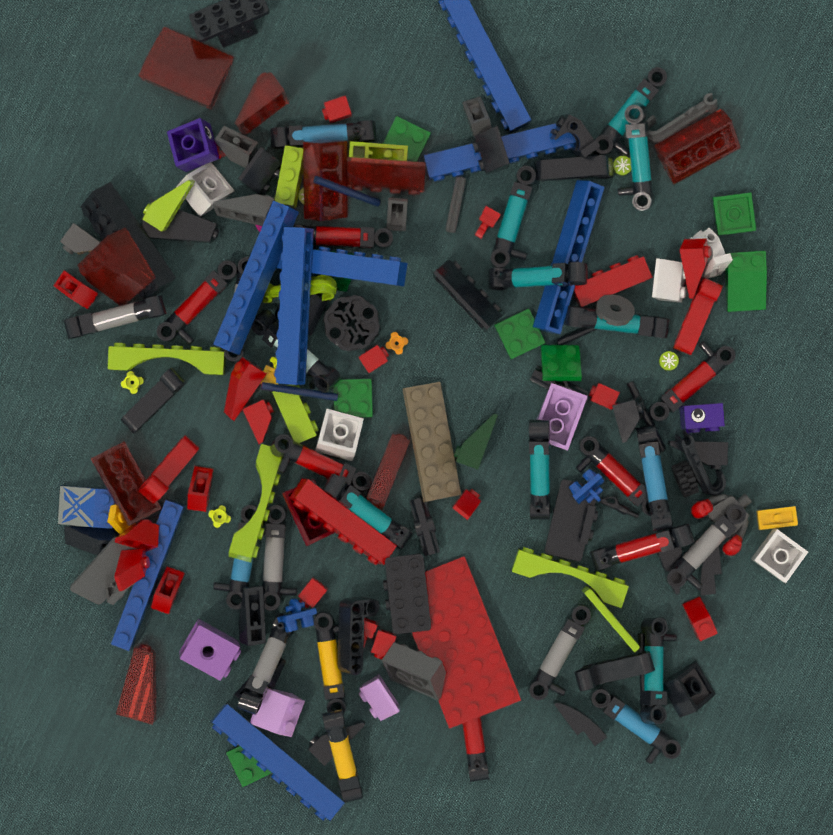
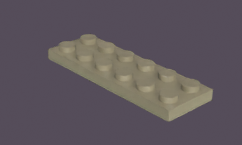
[402,382,461,502]

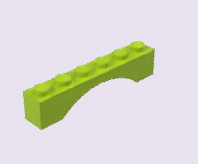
[108,343,226,375]
[229,444,283,563]
[511,547,629,608]

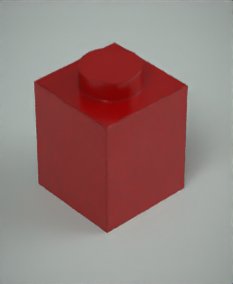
[322,95,352,124]
[358,345,389,374]
[588,383,620,410]
[298,577,328,608]
[371,629,397,659]

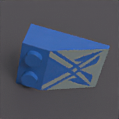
[58,486,118,529]

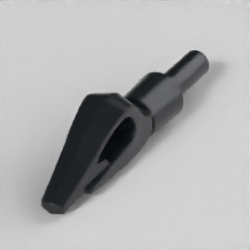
[600,496,639,519]

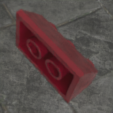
[282,479,336,546]

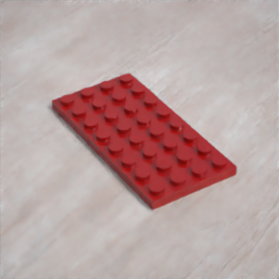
[412,556,521,729]

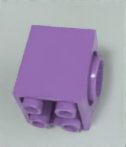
[179,619,241,681]

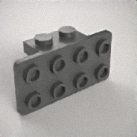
[70,537,136,605]

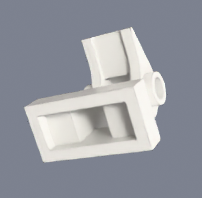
[690,228,733,279]

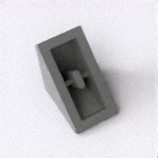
[387,198,408,231]

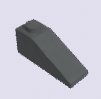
[213,194,275,226]

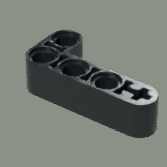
[535,155,614,181]
[121,367,187,434]
[338,597,380,676]
[574,651,655,691]

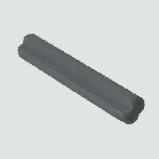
[445,176,466,233]

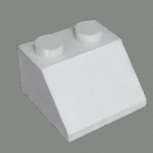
[176,162,235,217]
[652,258,687,303]
[315,409,364,461]

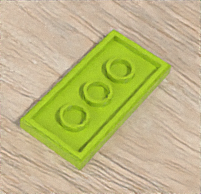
[581,586,640,652]

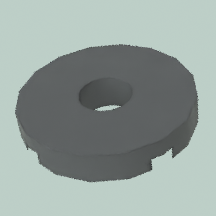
[596,294,635,326]

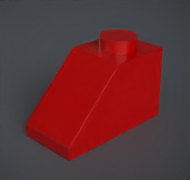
[54,270,98,309]
[243,400,274,444]
[187,466,213,512]
[452,488,481,520]
[115,519,159,552]
[114,549,150,591]
[151,566,185,614]
[682,596,718,641]

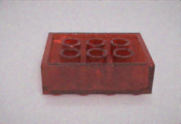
[139,27,234,110]
[235,71,290,136]
[347,157,426,195]
[78,227,156,306]

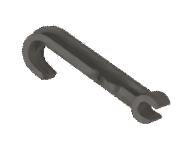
[646,93,718,143]

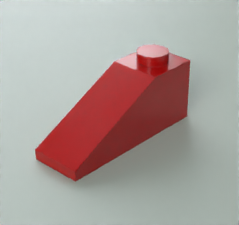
[680,238,711,299]
[224,357,266,421]

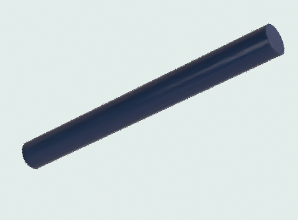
[313,176,381,207]
[261,382,338,401]

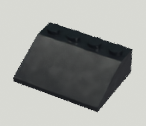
[433,260,502,332]

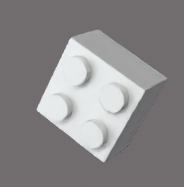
[751,528,808,583]

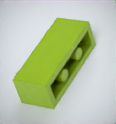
[275,145,307,208]
[272,384,319,443]

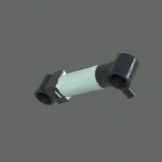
[251,310,341,393]

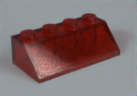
[654,108,741,185]
[303,140,348,221]
[91,441,162,527]

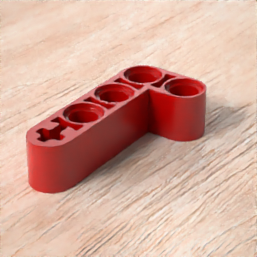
[673,278,723,355]
[138,435,199,503]

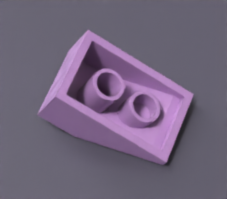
[537,383,588,451]

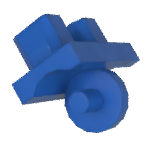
[569,469,605,504]
[277,598,317,632]

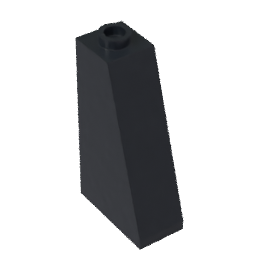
[141,199,220,243]

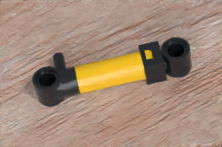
[314,611,346,714]
[322,709,363,803]

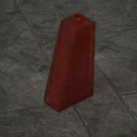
[366,434,410,511]
[116,644,156,725]

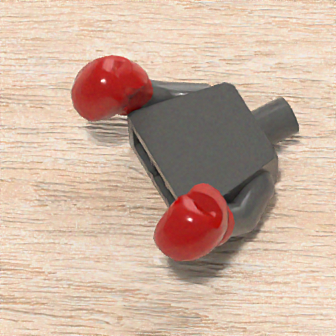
[691,493,752,556]

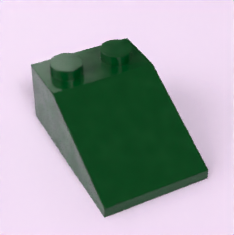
[454,414,498,470]

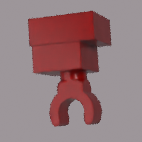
[475,206,501,239]
[364,617,378,646]

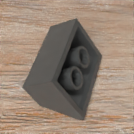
[382,642,446,701]

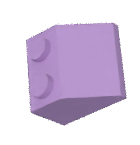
[359,674,400,721]
[250,688,305,737]

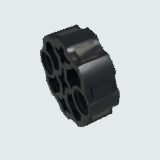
[324,295,380,352]

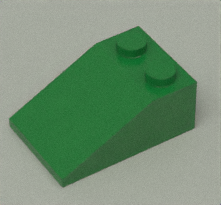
[725,251,767,312]

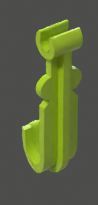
[263,275,337,303]

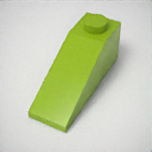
[348,141,408,165]
[143,179,195,232]

